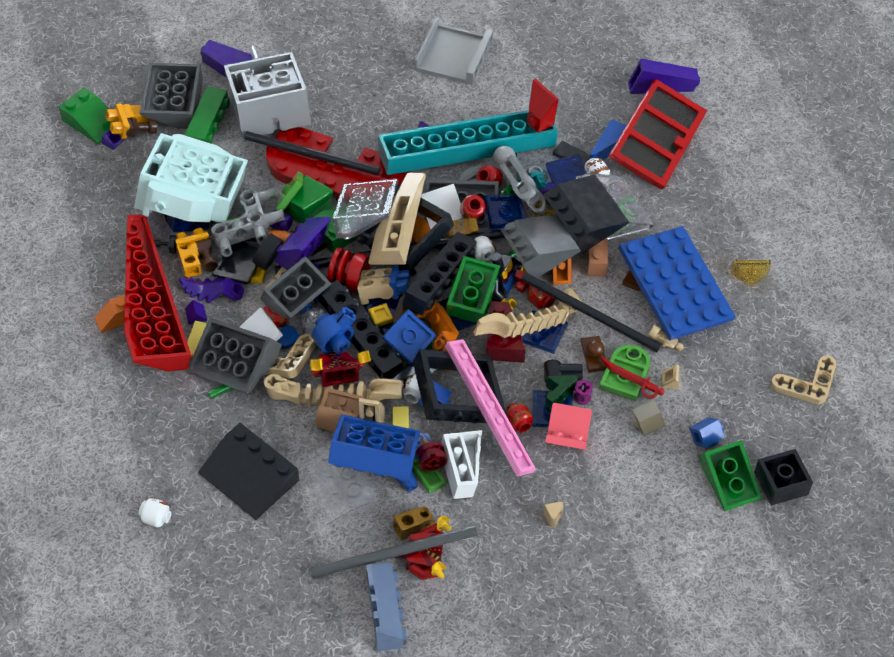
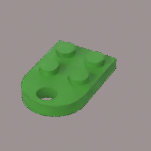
[599,345,650,401]

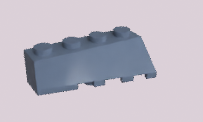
[366,562,407,651]

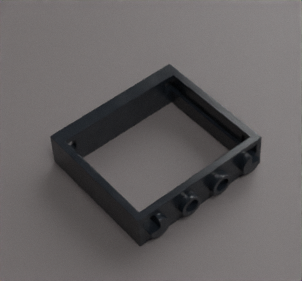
[353,184,454,271]
[413,349,506,424]

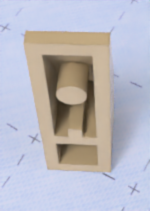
[359,398,385,423]

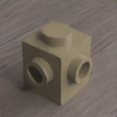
[632,400,666,435]

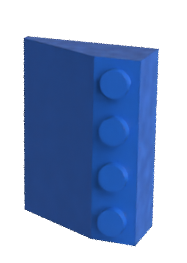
[328,414,420,480]

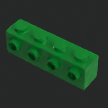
[185,86,230,144]

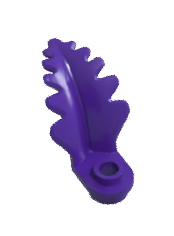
[179,277,244,303]

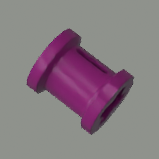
[574,380,593,405]

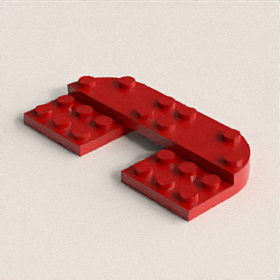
[266,127,410,208]

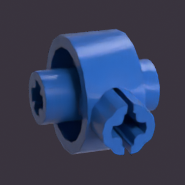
[311,307,356,354]

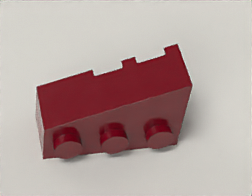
[486,301,526,363]

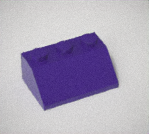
[275,216,331,270]

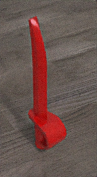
[600,356,665,399]

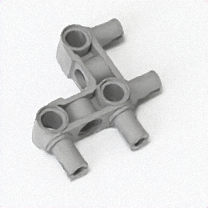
[211,187,285,257]

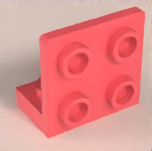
[546,403,592,450]

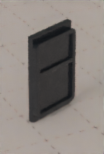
[212,237,260,284]

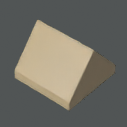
[662,364,679,389]
[544,502,563,528]

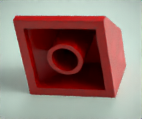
[527,78,559,133]

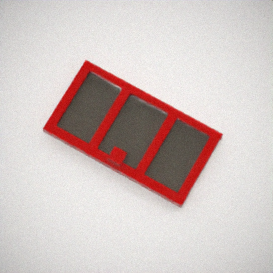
[609,79,707,190]

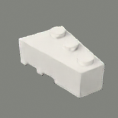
[439,430,482,499]

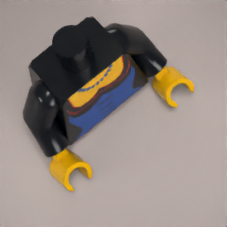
[490,253,526,310]

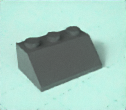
[260,256,331,319]

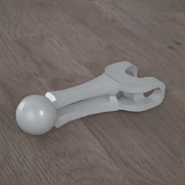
[493,146,550,216]

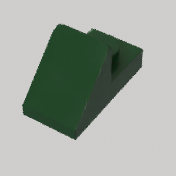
[545,375,578,412]

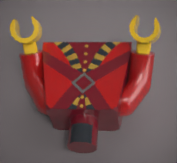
[310,350,371,387]
[395,515,451,580]

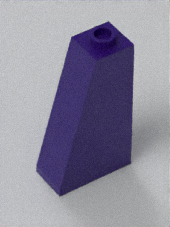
[200,40,261,77]
[628,59,700,94]

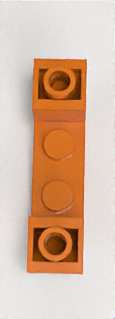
[413,301,459,351]

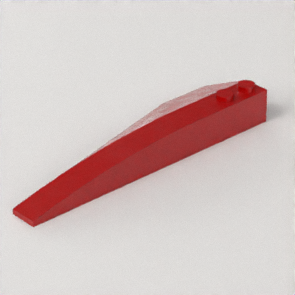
[124,214,191,372]

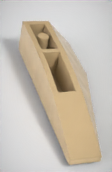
[368,173,426,265]

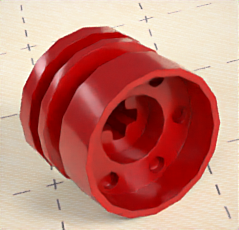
[327,247,371,293]

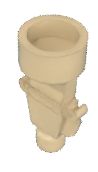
[648,325,684,351]

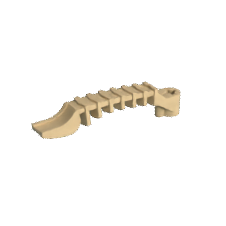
[473,288,583,338]
[264,374,403,406]

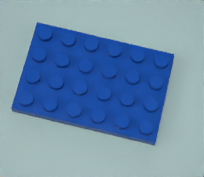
[618,226,736,341]

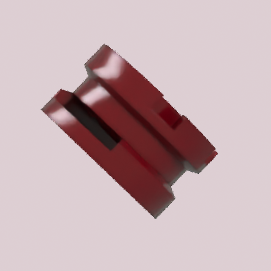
[416,442,447,471]

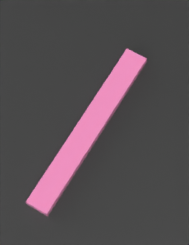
[445,339,536,476]

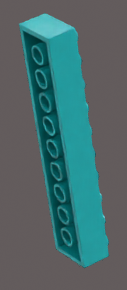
[378,110,558,175]

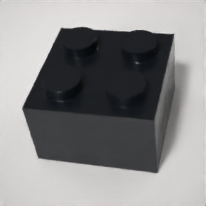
[754,449,813,506]

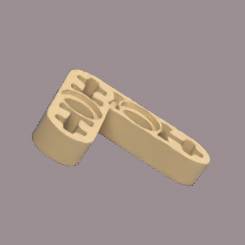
[265,334,316,378]
[771,355,836,404]

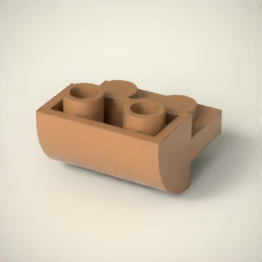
[316,387,365,433]

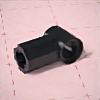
[544,359,583,383]

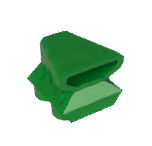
[284,176,334,224]

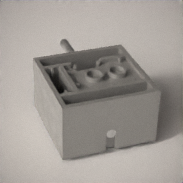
[224,46,311,139]

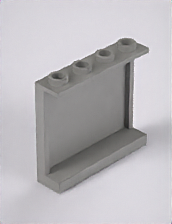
[413,15,494,85]

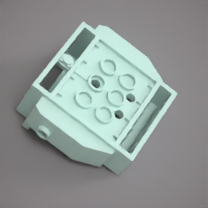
[134,133,248,223]

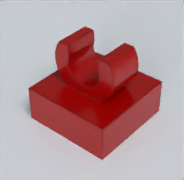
[514,270,530,293]

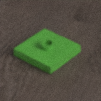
[276,171,304,212]

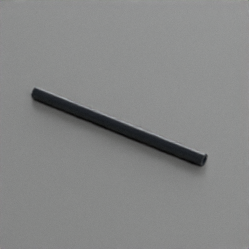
[244,131,381,176]
[521,272,661,352]

